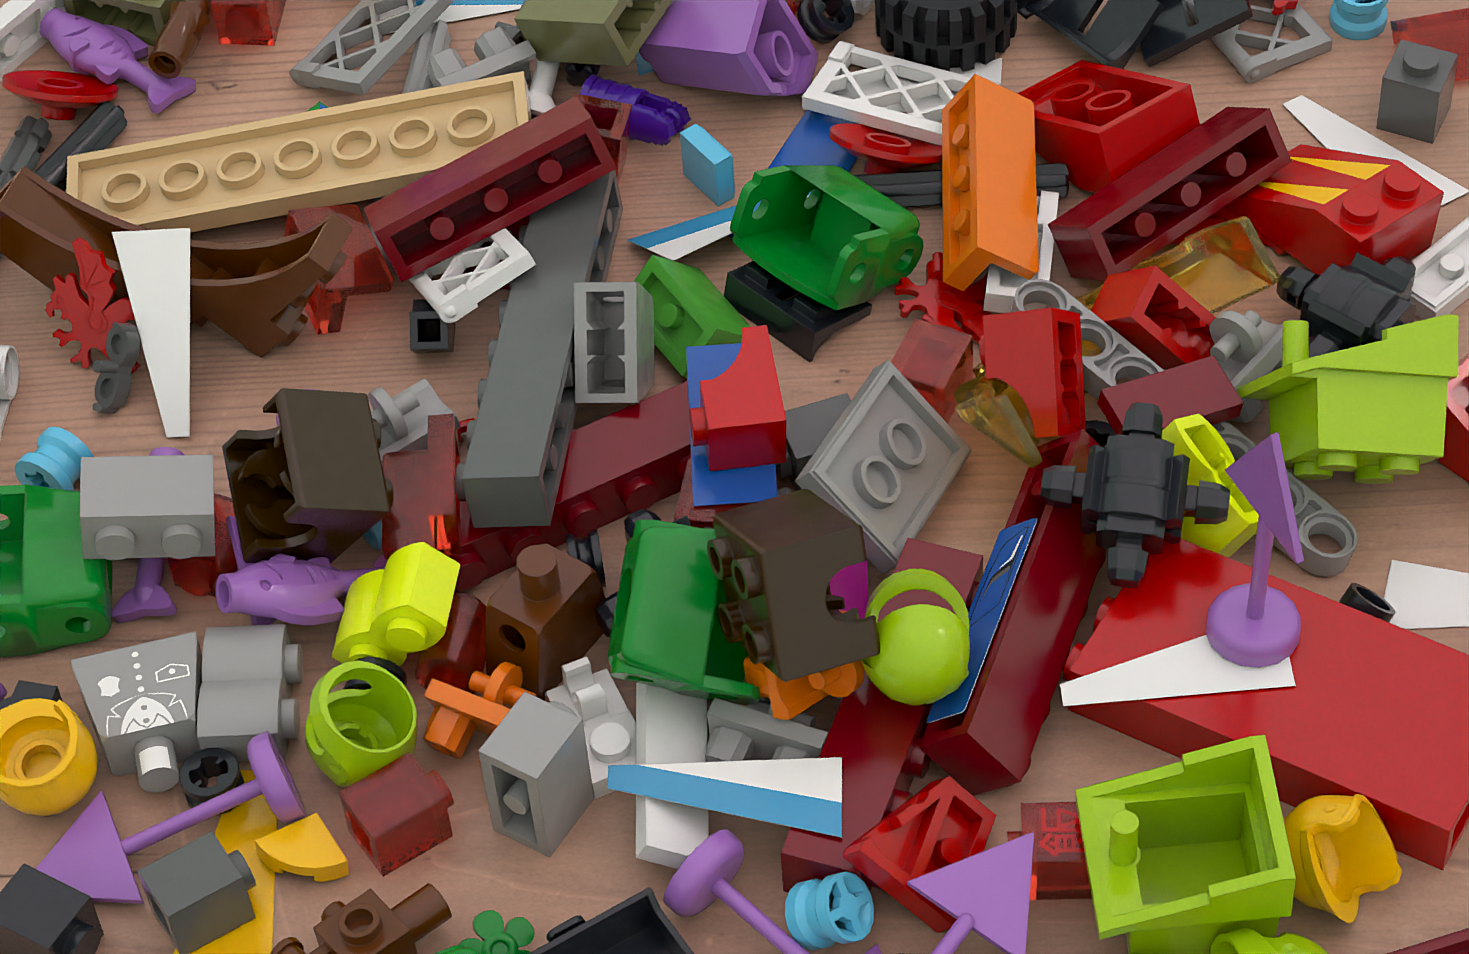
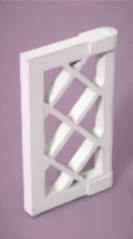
[802,41,1002,145]
[409,228,536,323]

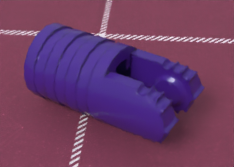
[578,74,692,146]

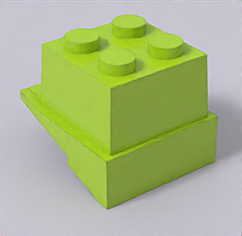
[1237,314,1459,484]
[1075,735,1296,954]

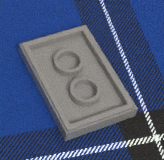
[795,360,972,574]

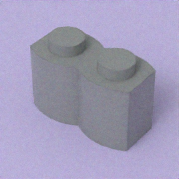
[197,624,304,762]

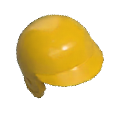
[0,698,98,816]
[1284,794,1402,924]

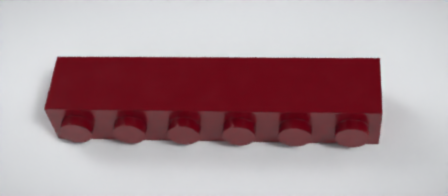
[399,380,692,593]
[919,429,1106,796]
[780,538,983,893]

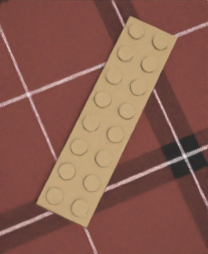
[66,71,531,233]

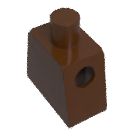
[486,544,606,701]

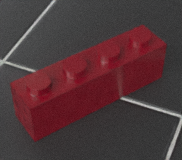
[363,96,617,282]
[1048,107,1292,281]

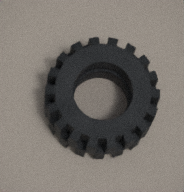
[875,0,1017,72]

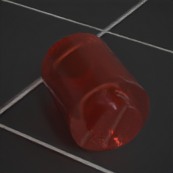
[415,593,486,694]

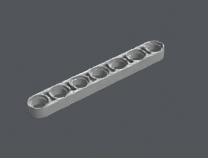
[1011,279,1358,577]

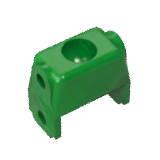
[730,165,924,310]
[0,484,113,657]
[608,520,760,705]

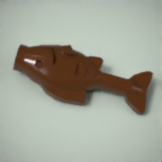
[148,0,214,79]

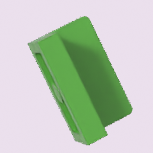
[633,255,751,378]

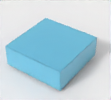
[680,124,735,207]

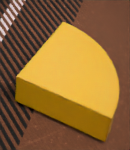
[255,813,349,882]

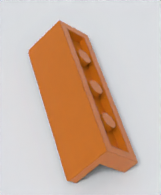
[942,74,1039,291]

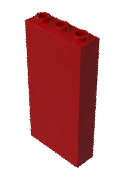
[1063,539,1469,870]

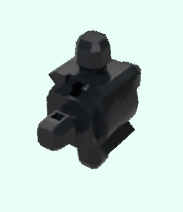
[1276,253,1417,358]
[1040,402,1230,588]

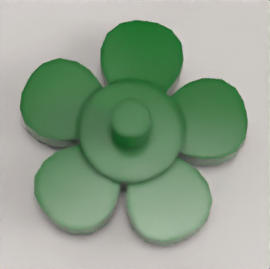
[458,910,535,954]

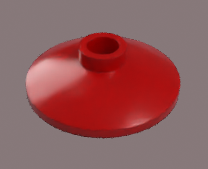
[2,70,118,120]
[829,123,942,174]

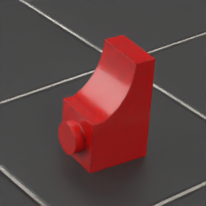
[1091,265,1216,370]
[979,307,1086,441]
[689,325,787,471]

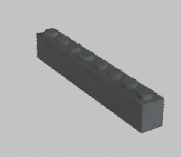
[455,170,623,528]

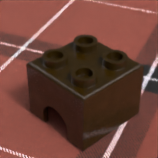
[222,388,394,564]
[707,489,880,682]

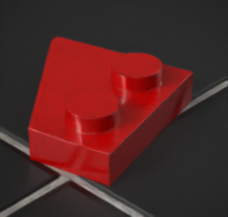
[842,776,996,933]

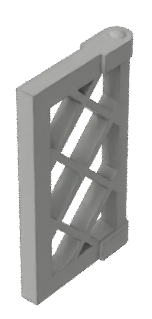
[289,0,454,95]
[1185,0,1333,83]

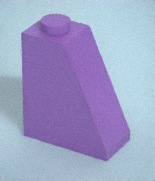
[639,0,818,96]

